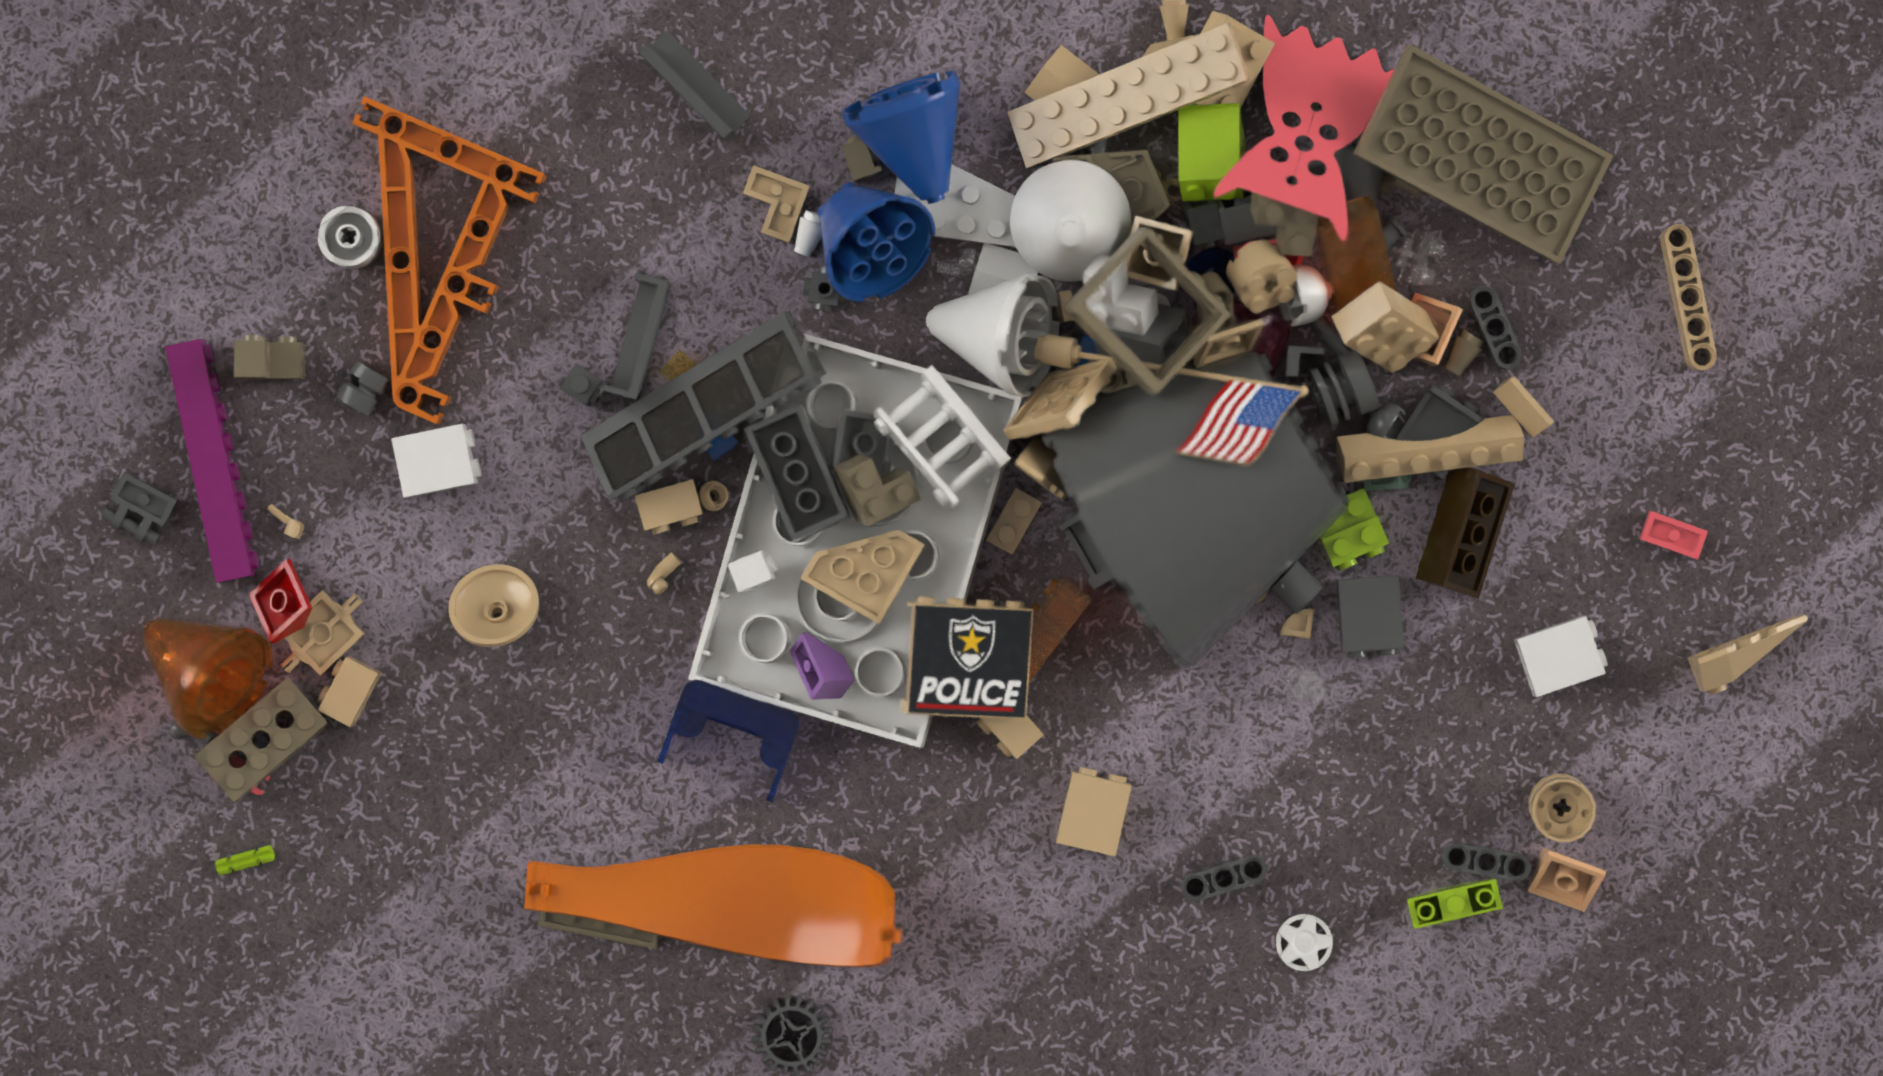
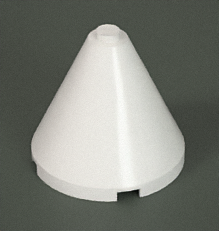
[1010,159,1131,282]
[926,274,1060,397]

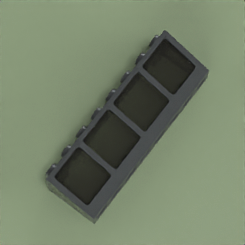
[581,311,827,502]

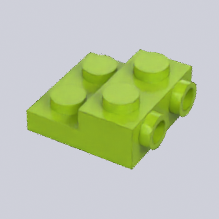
[1319,488,1389,570]

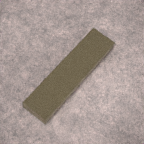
[538,912,659,949]

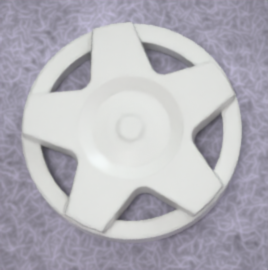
[1276,914,1333,971]

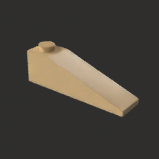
[1014,436,1067,501]
[1687,614,1808,695]

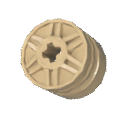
[1528,773,1596,842]

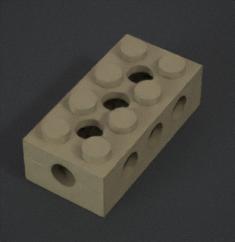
[194,677,329,804]

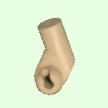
[647,552,682,594]

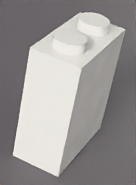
[391,424,481,498]
[1514,616,1608,697]

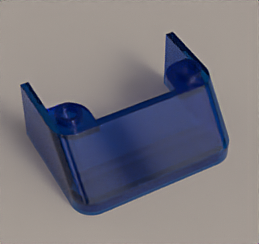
[657,680,799,802]

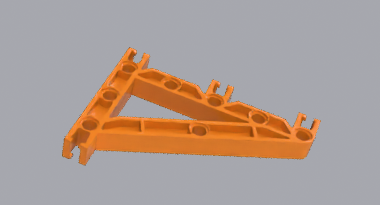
[352,96,547,425]

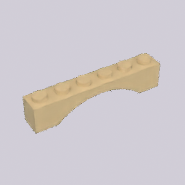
[1336,415,1524,483]

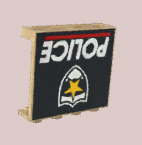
[900,596,1033,719]

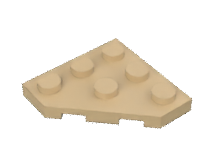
[800,529,926,624]

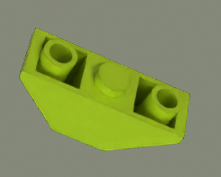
[1407,878,1503,929]

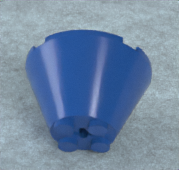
[818,182,935,302]

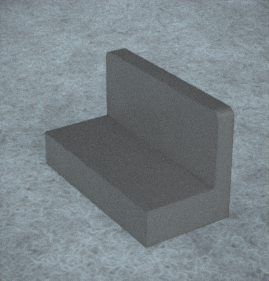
[1281,345,1325,379]

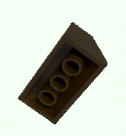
[1416,467,1515,599]

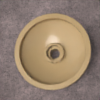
[449,564,539,647]

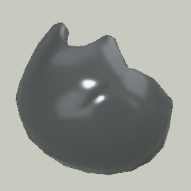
[1365,403,1406,440]

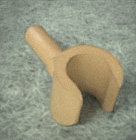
[267,504,304,539]

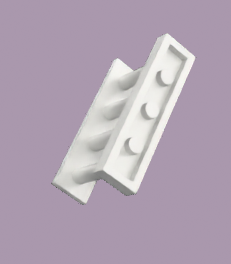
[874,365,1011,509]

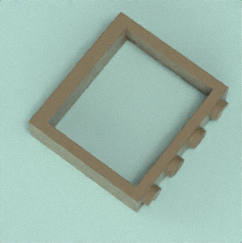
[1063,228,1231,395]

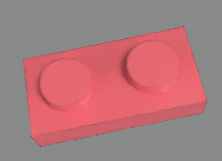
[1639,511,1708,560]

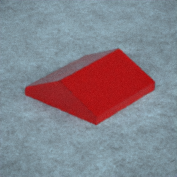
[249,559,312,643]

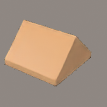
[1411,293,1463,367]
[1527,847,1606,912]

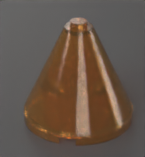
[142,618,273,739]

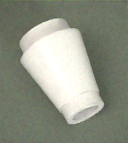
[794,210,822,257]

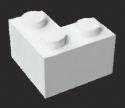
[1083,254,1159,335]

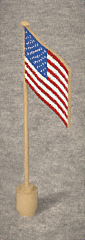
[1035,334,1308,466]

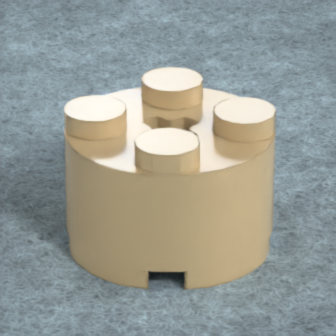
[1226,240,1297,314]

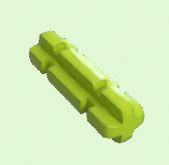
[215,845,275,875]

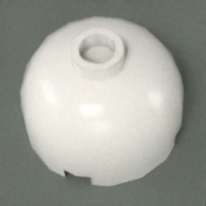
[1279,265,1332,327]

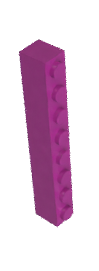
[165,339,259,583]

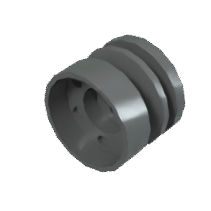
[1308,350,1380,427]

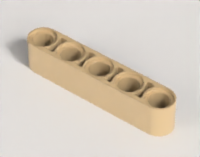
[1660,224,1717,371]

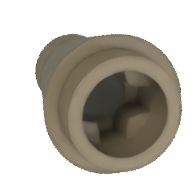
[1445,329,1485,376]

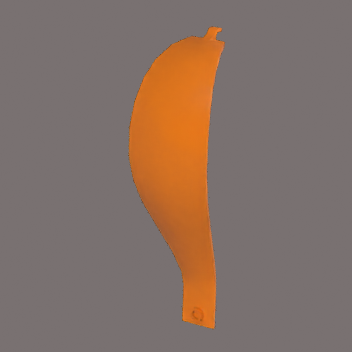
[524,844,902,968]

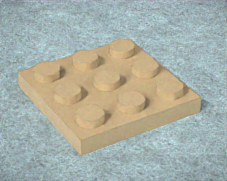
[1003,358,1117,440]

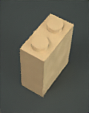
[1056,767,1132,856]

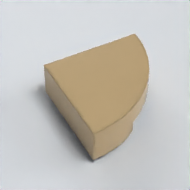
[1280,609,1314,639]

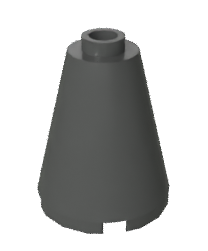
[1334,142,1384,226]

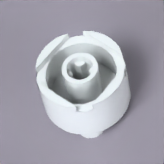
[318,206,383,269]

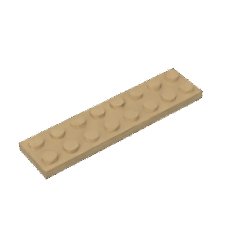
[1007,23,1250,169]

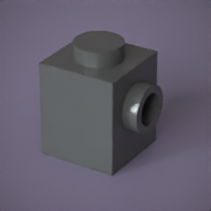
[559,364,604,406]

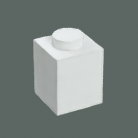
[727,550,778,593]

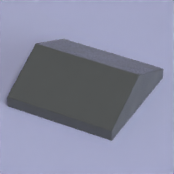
[830,409,897,477]

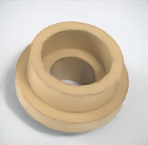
[699,481,728,511]

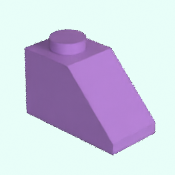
[790,633,855,700]

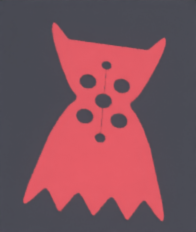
[1214,15,1395,242]

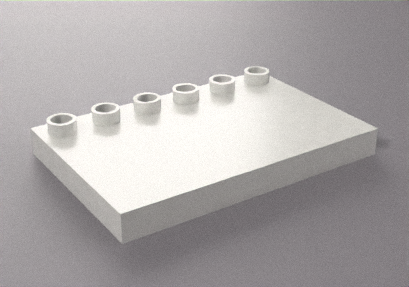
[688,332,1025,748]

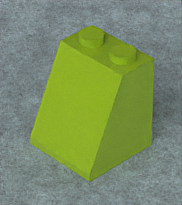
[1178,103,1246,201]

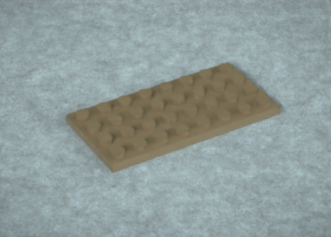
[1353,44,1613,264]

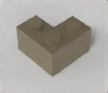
[1250,183,1318,256]
[234,335,305,380]
[833,454,921,527]

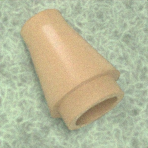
[1159,0,1189,40]

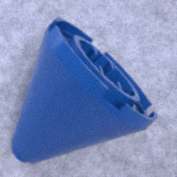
[841,70,960,204]

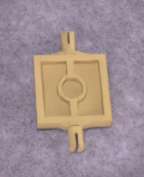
[280,590,365,676]

